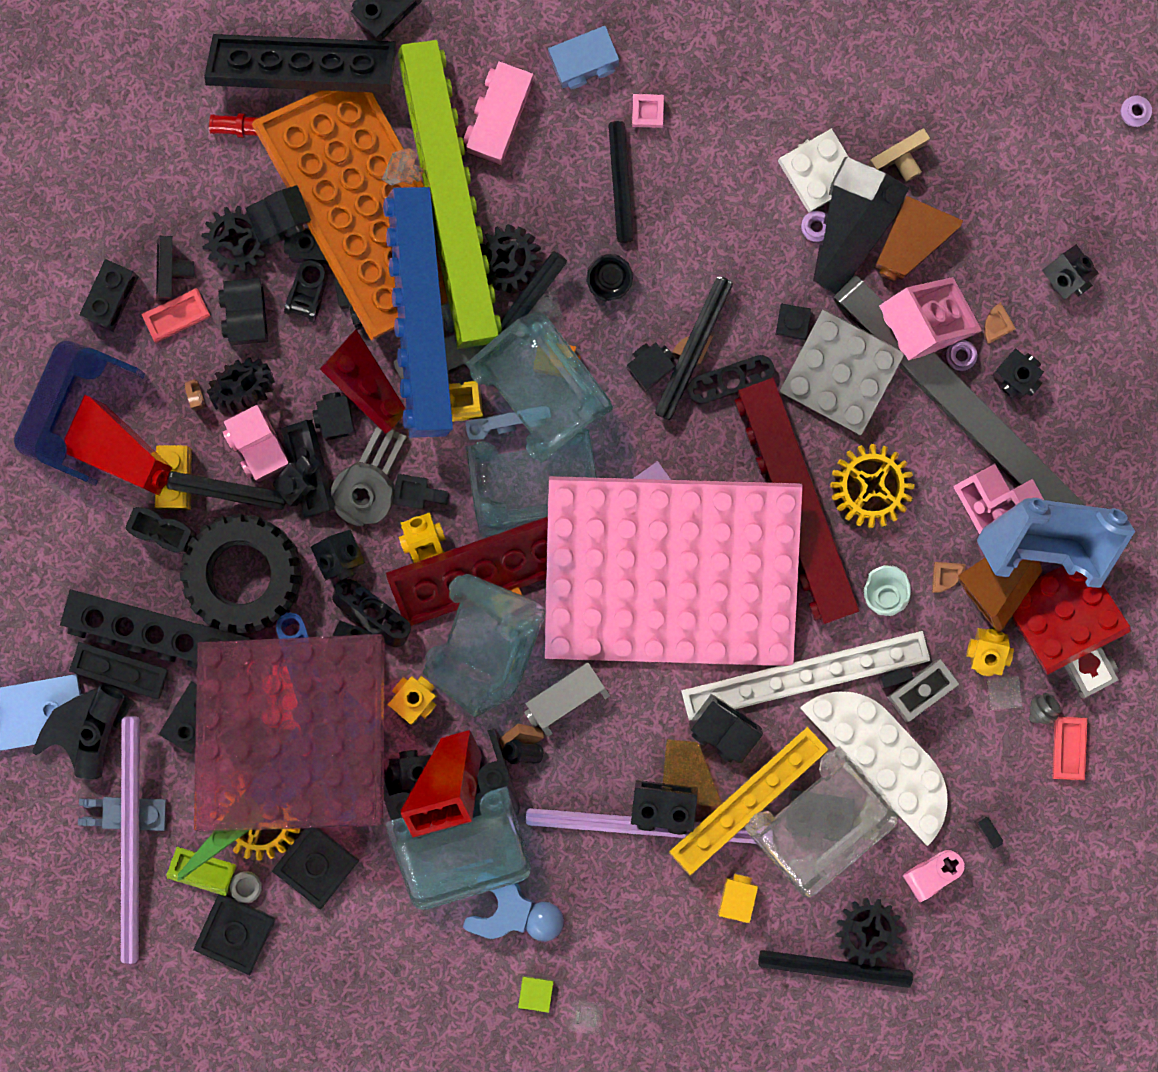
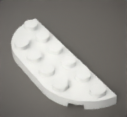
[800,692,947,846]

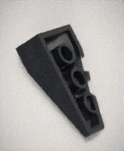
[813,157,909,294]

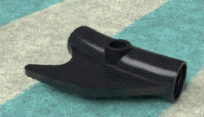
[32,684,125,779]

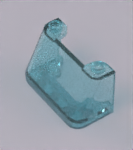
[465,312,613,463]
[465,427,597,538]
[422,574,546,718]
[385,786,531,910]

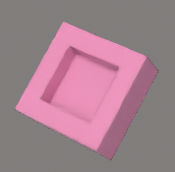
[632,94,664,128]

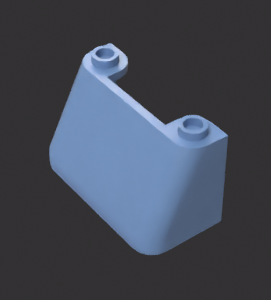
[977,498,1135,588]

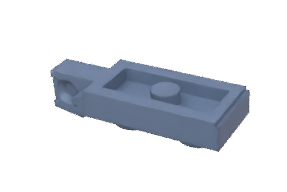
[465,405,552,440]

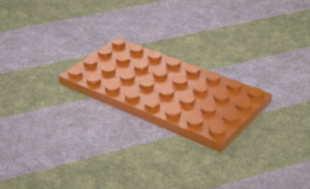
[252,90,448,340]

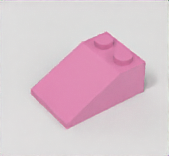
[879,277,982,360]

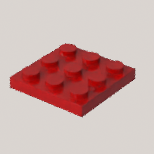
[1011,566,1131,675]

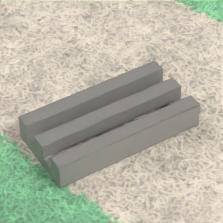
[359,426,407,476]

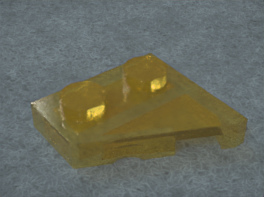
[662,739,721,807]

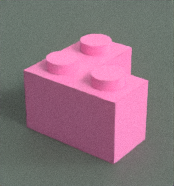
[223,405,290,482]
[953,464,1044,534]

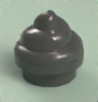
[1029,693,1061,724]

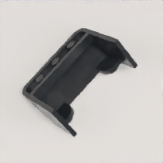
[374,728,520,852]

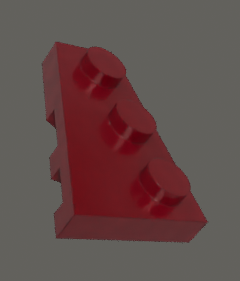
[319,329,406,434]

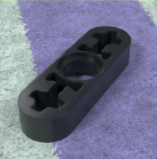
[688,355,774,405]
[332,579,411,647]

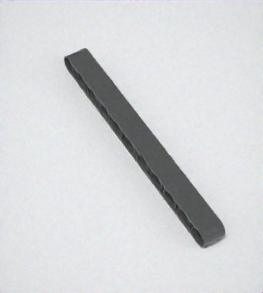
[833,276,1086,506]

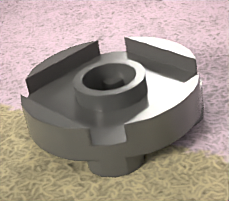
[331,462,395,526]

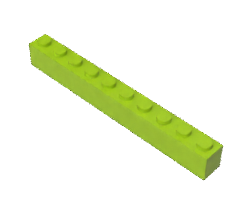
[397,40,502,349]

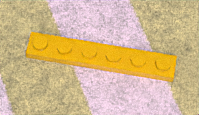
[669,727,829,876]

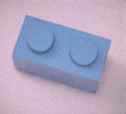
[548,26,619,90]

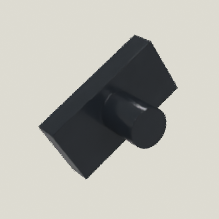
[156,235,195,302]

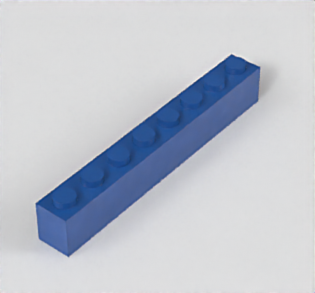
[383,187,453,438]

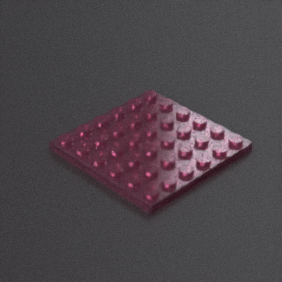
[194,634,384,832]

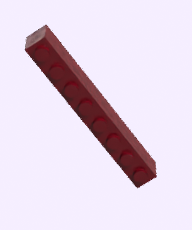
[734,378,859,625]

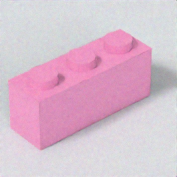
[463,61,534,165]

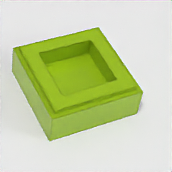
[518,976,554,1013]

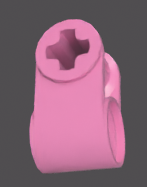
[902,850,964,902]

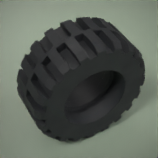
[180,514,303,634]

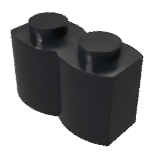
[245,185,311,246]
[218,278,268,346]
[125,507,196,554]
[689,694,763,763]

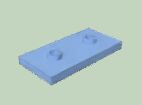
[0,674,81,751]

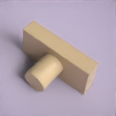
[868,128,930,182]

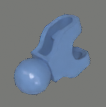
[463,871,564,942]

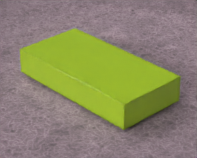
[166,847,236,896]

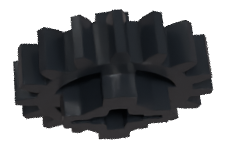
[201,206,269,274]
[480,224,543,293]
[207,357,275,415]
[835,898,904,967]

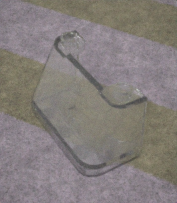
[745,746,899,898]

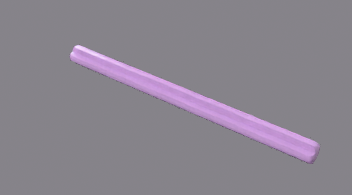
[121,716,140,964]
[526,808,773,845]

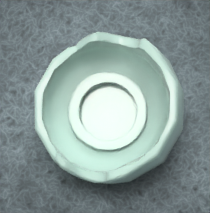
[864,565,911,616]

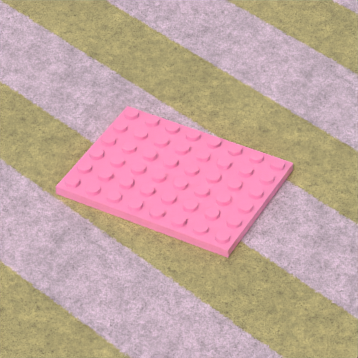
[545,476,802,666]

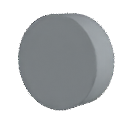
[230,871,262,903]

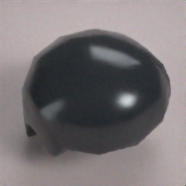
[586,254,633,302]

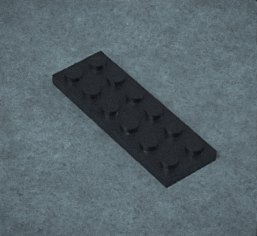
[204,34,397,93]

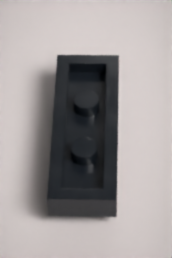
[281,419,335,518]
[69,642,169,700]

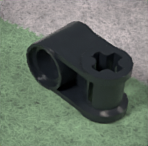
[284,260,328,323]

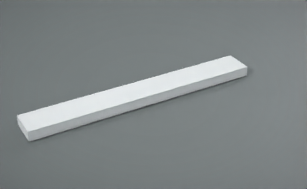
[681,631,930,721]

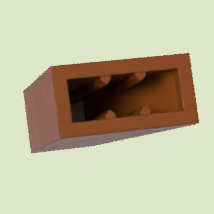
[874,196,963,281]
[958,557,1043,633]

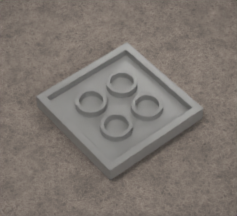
[779,309,905,435]

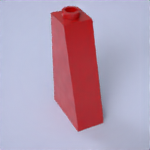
[59,395,173,496]
[401,730,481,837]

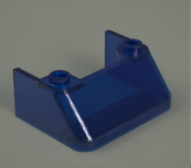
[14,341,145,486]

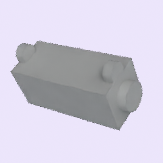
[524,662,610,737]

